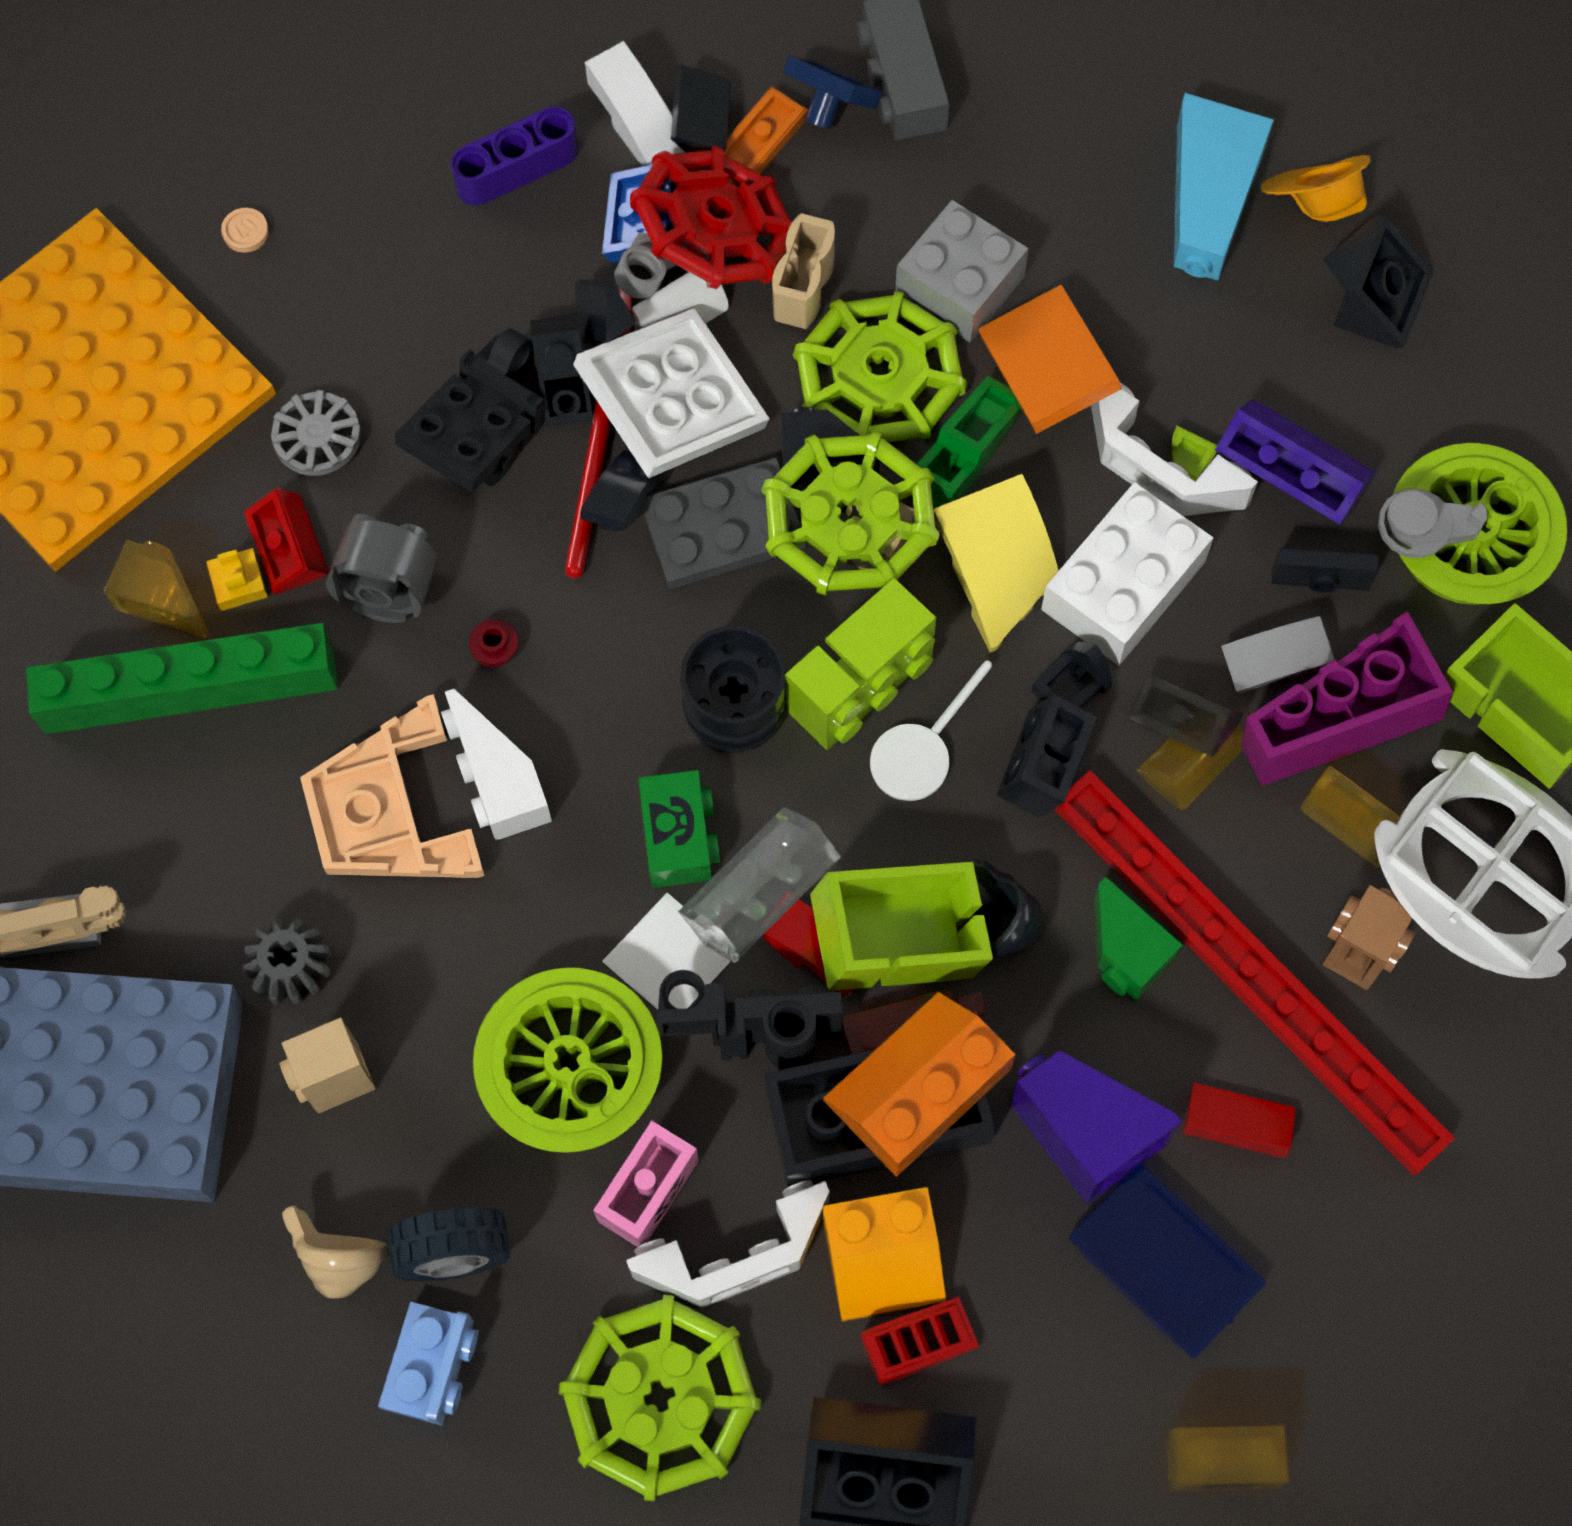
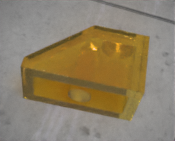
[104,540,208,638]

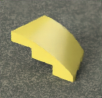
[933,474,1059,653]

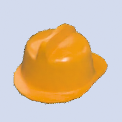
[1261,155,1371,222]

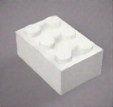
[1041,482,1213,666]

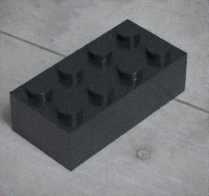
[764,1049,995,1187]

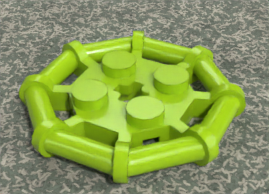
[793,291,968,442]
[761,431,940,595]
[558,1294,761,1501]

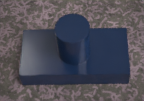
[783,56,882,129]

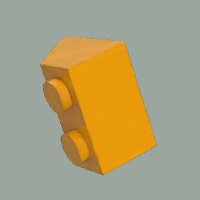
[822,1187,946,1322]

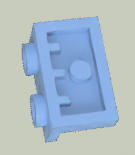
[378,1302,478,1426]

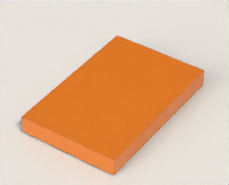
[978,285,1122,434]

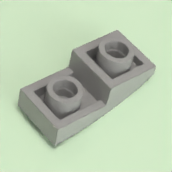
[1221,616,1335,694]

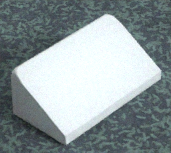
[632,272,729,331]

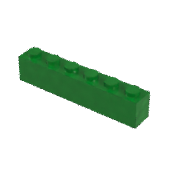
[26,623,338,734]

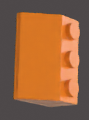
[823,992,1016,1177]

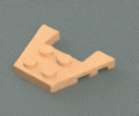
[300,694,485,878]

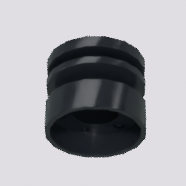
[680,625,786,753]

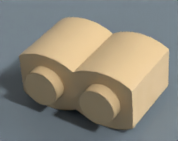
[772,213,835,329]

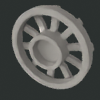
[271,390,361,476]

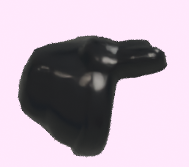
[971,859,1046,960]

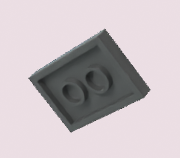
[643,458,806,590]

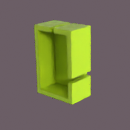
[785,578,936,750]
[1444,603,1572,789]
[810,862,993,991]

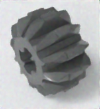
[243,917,331,1005]

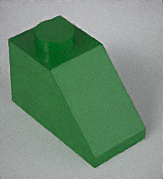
[1094,877,1182,1001]

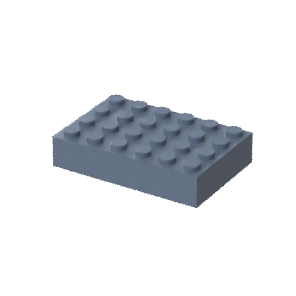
[0,967,244,1202]

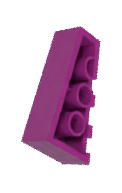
[1241,611,1453,786]

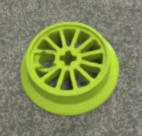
[1393,443,1567,605]
[473,968,662,1152]

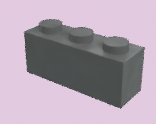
[856,0,949,141]

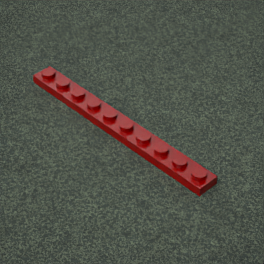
[1054,770,1455,1177]

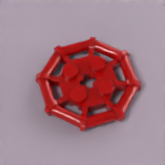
[630,146,793,289]

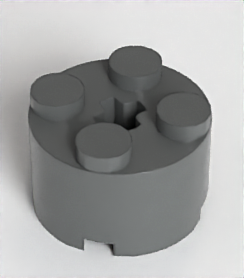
[326,514,438,623]

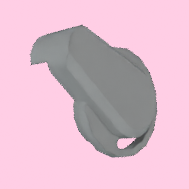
[1378,488,1487,559]

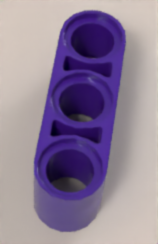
[450,107,578,205]

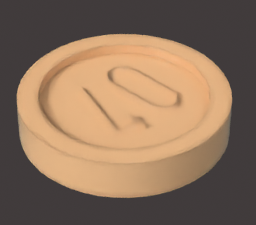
[221,208,269,253]

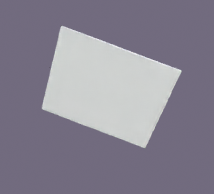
[602,893,738,1010]

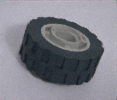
[387,1207,510,1282]

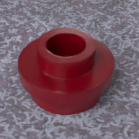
[469,619,519,667]

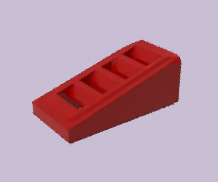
[860,1297,979,1387]

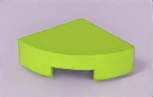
[1170,426,1218,482]

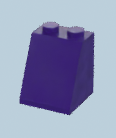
[1010,1050,1182,1205]

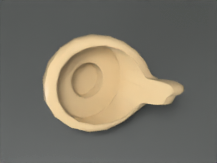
[282,1205,388,1298]

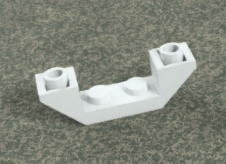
[1091,383,1258,516]
[626,1180,829,1309]

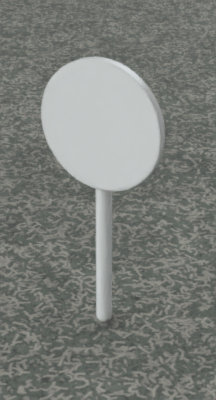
[870,660,992,801]

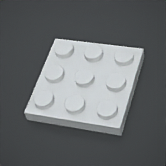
[573,308,770,478]

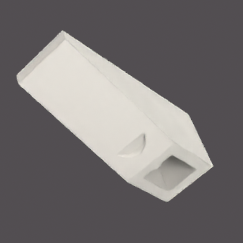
[441,689,552,841]

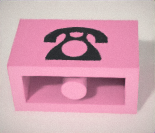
[593,1121,699,1247]

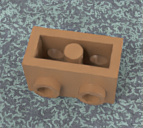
[1322,885,1416,991]

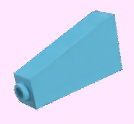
[1174,93,1273,281]

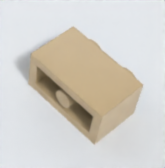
[279,1018,376,1114]

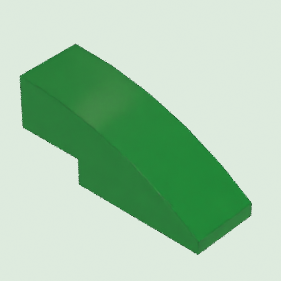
[909,376,1022,509]

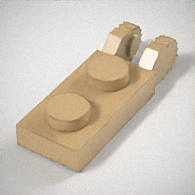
[0,885,127,956]

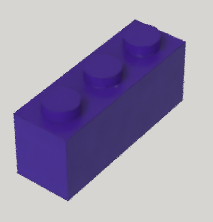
[1215,399,1377,525]

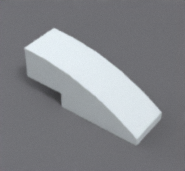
[585,41,698,172]

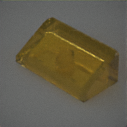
[1137,704,1243,810]
[1301,766,1400,868]

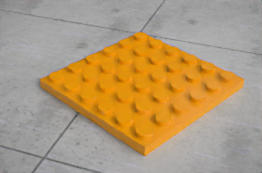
[0,208,276,572]

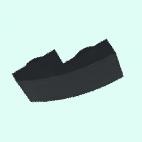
[580,450,667,531]

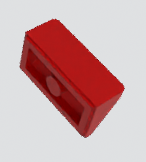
[244,487,329,594]
[1182,1082,1296,1159]

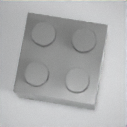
[895,200,1029,343]

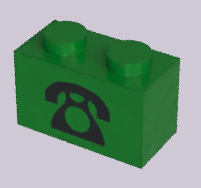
[638,770,720,888]

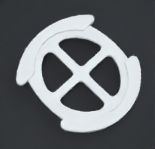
[1374,749,1572,978]

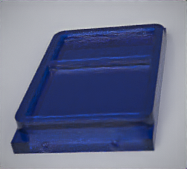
[1068,1163,1267,1360]

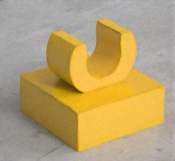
[206,548,268,611]

